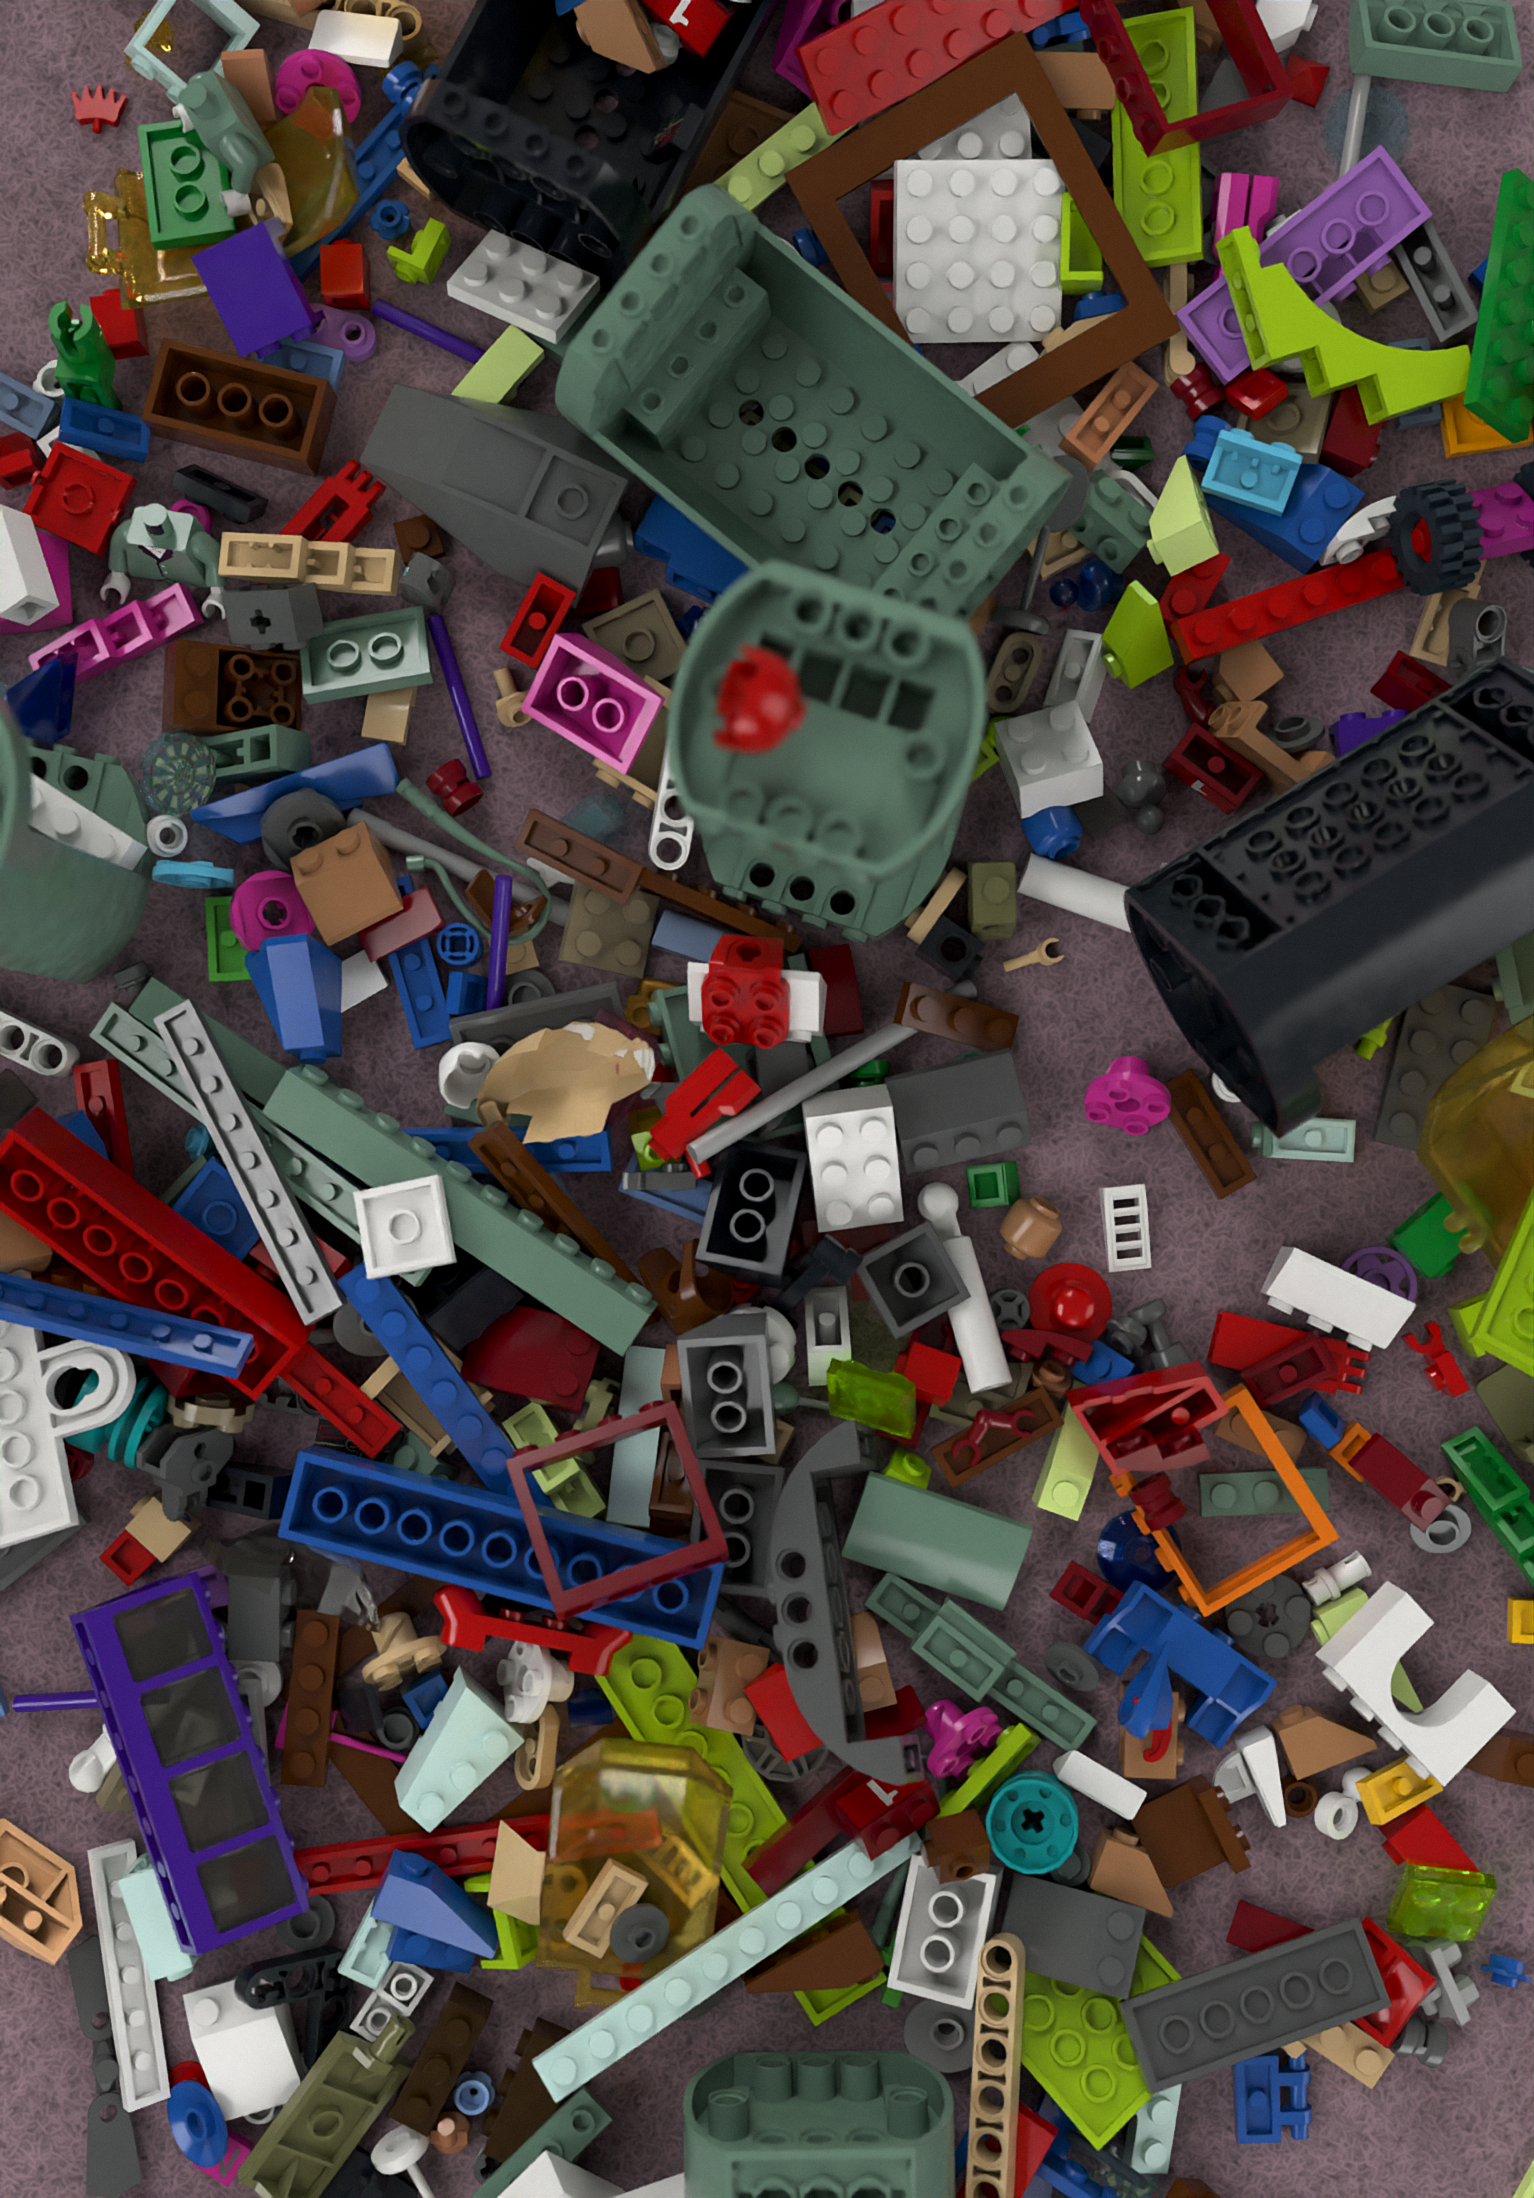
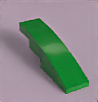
[1440,1425,1534,1588]

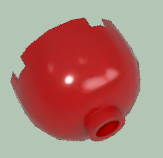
[714,645,806,754]

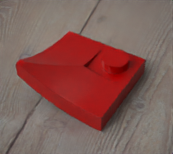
[1353,1916,1438,2048]

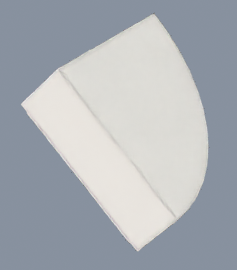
[1212,1750,1256,1804]

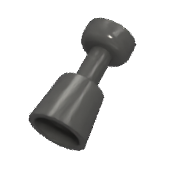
[1127,1297,1193,1371]

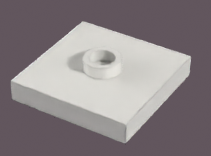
[353,1175,456,1280]

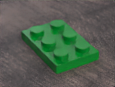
[137,119,238,251]

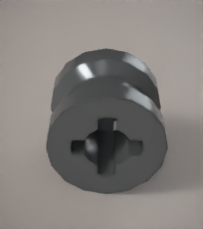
[988,1287,1030,1331]

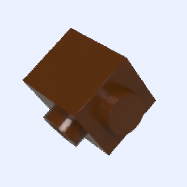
[920,1809,991,1884]

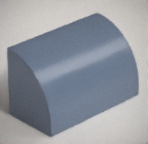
[651,908,747,964]

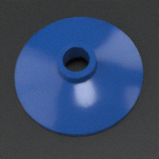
[167,2080,228,2168]

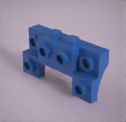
[1082,1579,1277,1749]

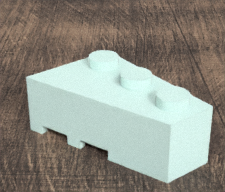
[394,1665,525,1833]

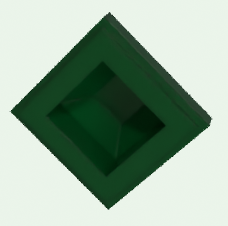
[1109,435,1154,473]

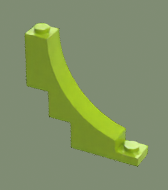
[1215,225,1471,426]

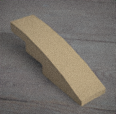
[218,532,401,596]

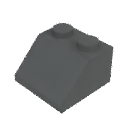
[855,1220,972,1339]

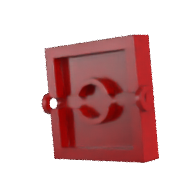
[22,441,138,558]

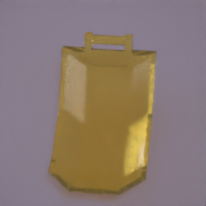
[83,86,360,310]
[535,1737,733,2010]

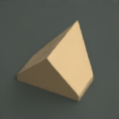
[487,1819,546,1925]

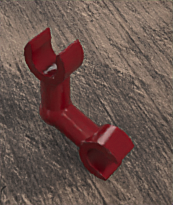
[951,1407,1036,1467]

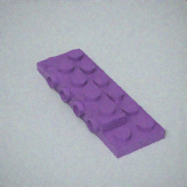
[1174,145,1433,386]

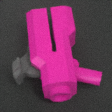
[1187,173,1280,283]

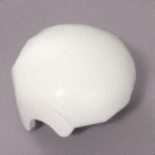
[438,1042,500,1109]

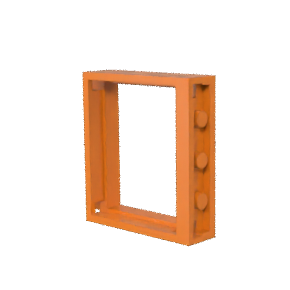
[1108,1383,1340,1618]

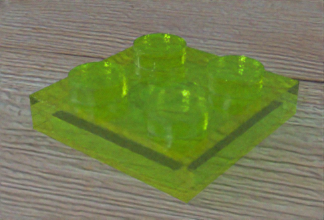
[826,1358,916,1439]
[1386,1864,1497,1941]

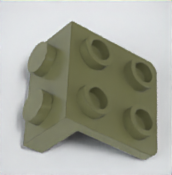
[1474,1363,1534,1464]

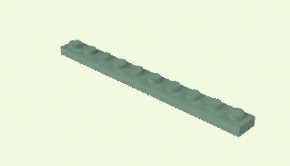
[89,1001,433,1287]

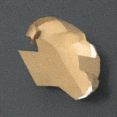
[476,1022,655,1144]

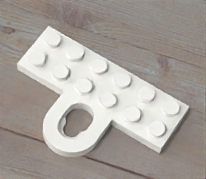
[0,1269,136,1549]

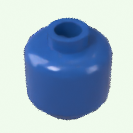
[1020,805,1084,861]

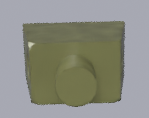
[966,860,1017,940]

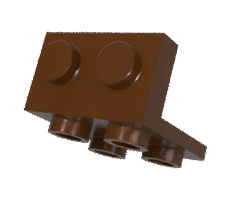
[1130,1774,1251,1889]

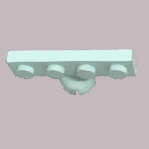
[1122,2084,1182,2174]

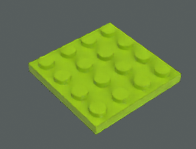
[975,1890,1182,2151]

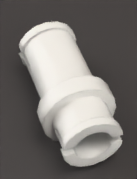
[1302,1551,1372,1607]

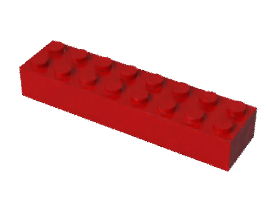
[0,1106,319,1401]

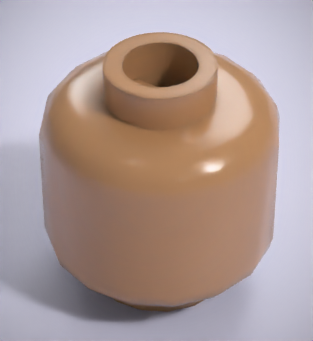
[999,1195,1063,1260]

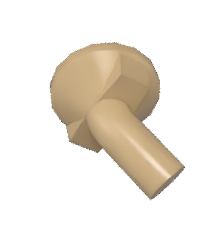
[493,667,532,727]

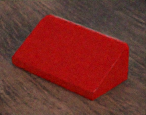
[743,1663,824,1762]

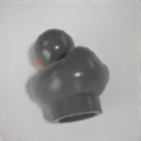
[1115,760,1167,835]

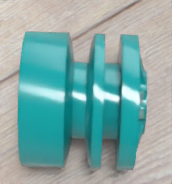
[65,1370,170,1471]
[986,1770,1079,1874]

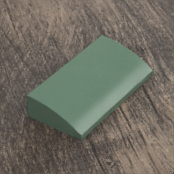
[1349,0,1523,93]
[840,1471,1033,1611]

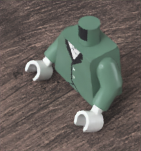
[172,70,276,218]
[100,503,228,619]

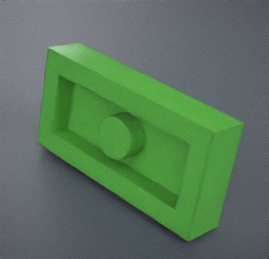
[205,896,252,983]

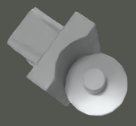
[1405,1937,1480,2026]

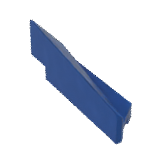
[635,494,751,605]
[190,742,400,846]

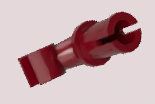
[1173,665,1217,730]

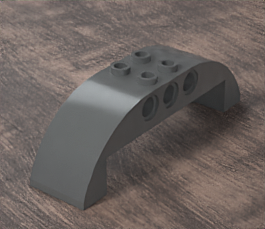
[768,1420,925,1785]

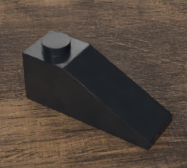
[206,1461,294,1521]

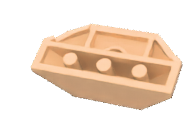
[0,1818,83,1966]

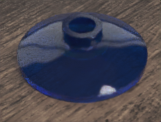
[1097,1509,1182,1592]

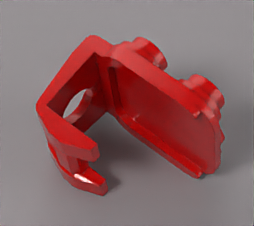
[701,934,790,1049]

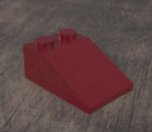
[460,1305,603,1417]

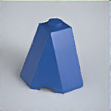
[245,933,342,1065]

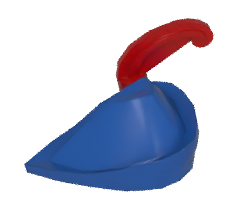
[1118,1640,1174,1763]

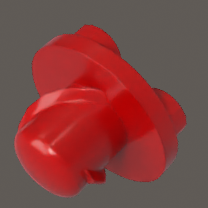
[1027,1262,1112,1344]

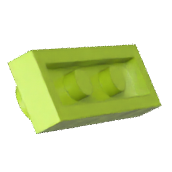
[933,1722,1043,1819]

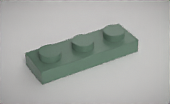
[1197,1466,1330,1517]

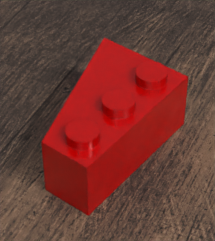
[1065,1361,1230,1478]

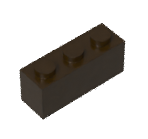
[388,1981,494,2137]
[480,2017,573,2163]

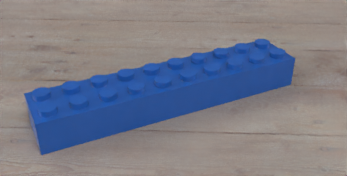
[277,1445,727,1651]

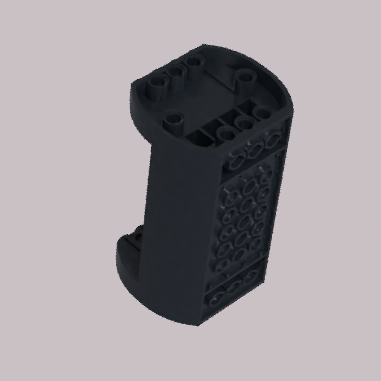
[399,0,782,292]
[1123,656,1534,1140]

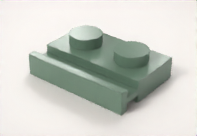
[910,1596,1017,1702]

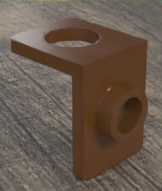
[465,869,548,933]

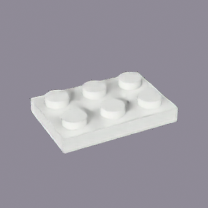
[447,229,600,344]

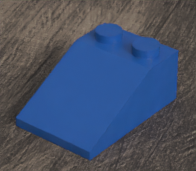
[1205,463,1365,575]

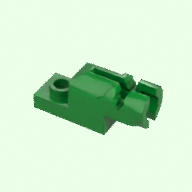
[48,301,123,411]

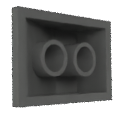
[995,1872,1146,2000]

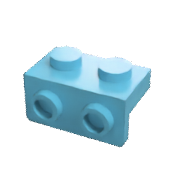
[1200,428,1303,517]

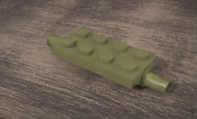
[237,2013,416,2198]

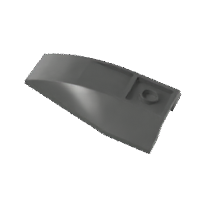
[360,384,637,609]

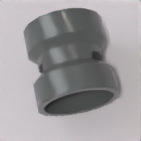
[1389,2013,1448,2068]

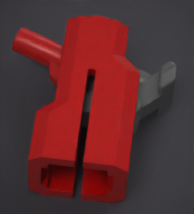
[640,1047,762,1180]

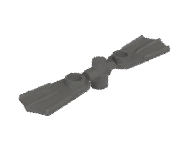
[66,1935,142,2198]

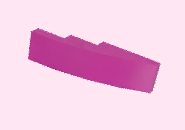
[28,582,204,695]

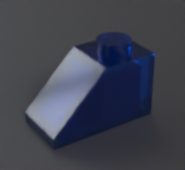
[3,651,78,743]

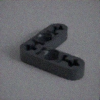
[234,1946,354,2069]

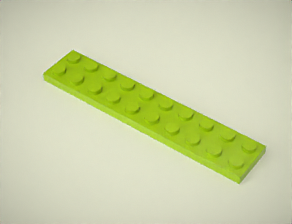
[594,1632,888,2027]

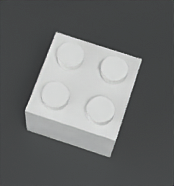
[994,700,1103,819]

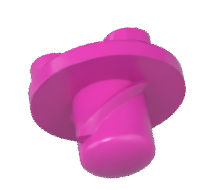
[275,49,362,138]
[1084,1056,1171,1136]
[921,1698,1003,1780]

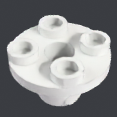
[497,1641,574,1723]

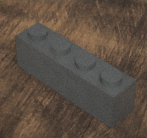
[1393,168,1479,349]

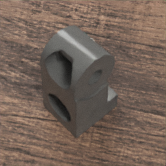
[399,552,456,615]

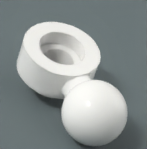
[1314,1766,1372,1840]

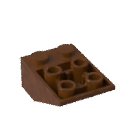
[162,638,302,737]

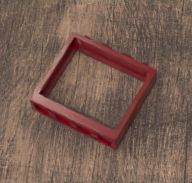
[1078,0,1295,158]
[505,1400,729,1621]

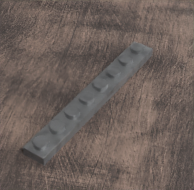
[153,998,348,1326]

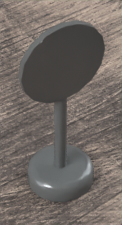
[990,455,1091,636]

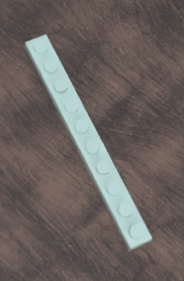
[532,1831,921,2103]

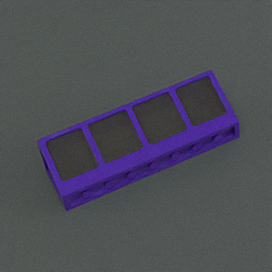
[69,1571,311,1956]

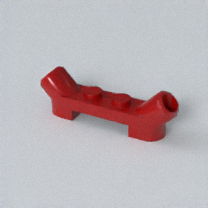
[433,1583,634,1676]

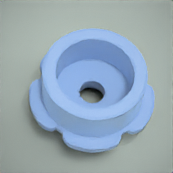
[453,2071,495,2115]

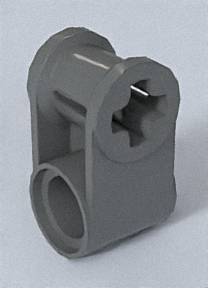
[1447,598,1507,684]

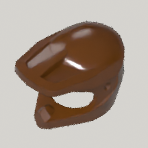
[637,1238,734,1335]

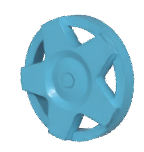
[152,860,235,889]

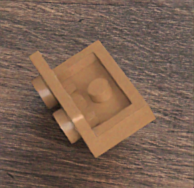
[688,1636,770,1736]

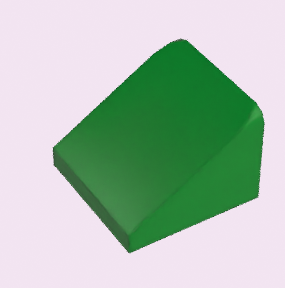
[966,1161,1020,1209]

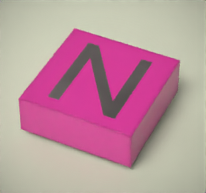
[192,2126,254,2187]

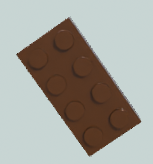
[141,337,338,478]

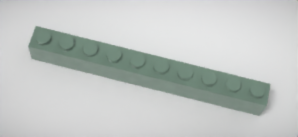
[261,1063,658,1356]

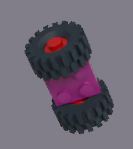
[1389,461,1534,596]

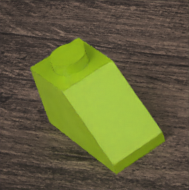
[1101,580,1174,689]

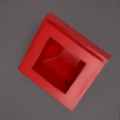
[1285,53,1331,108]

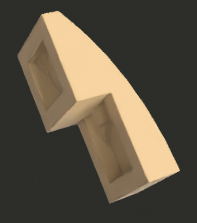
[361,686,417,746]

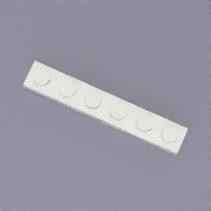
[87,1838,171,2113]

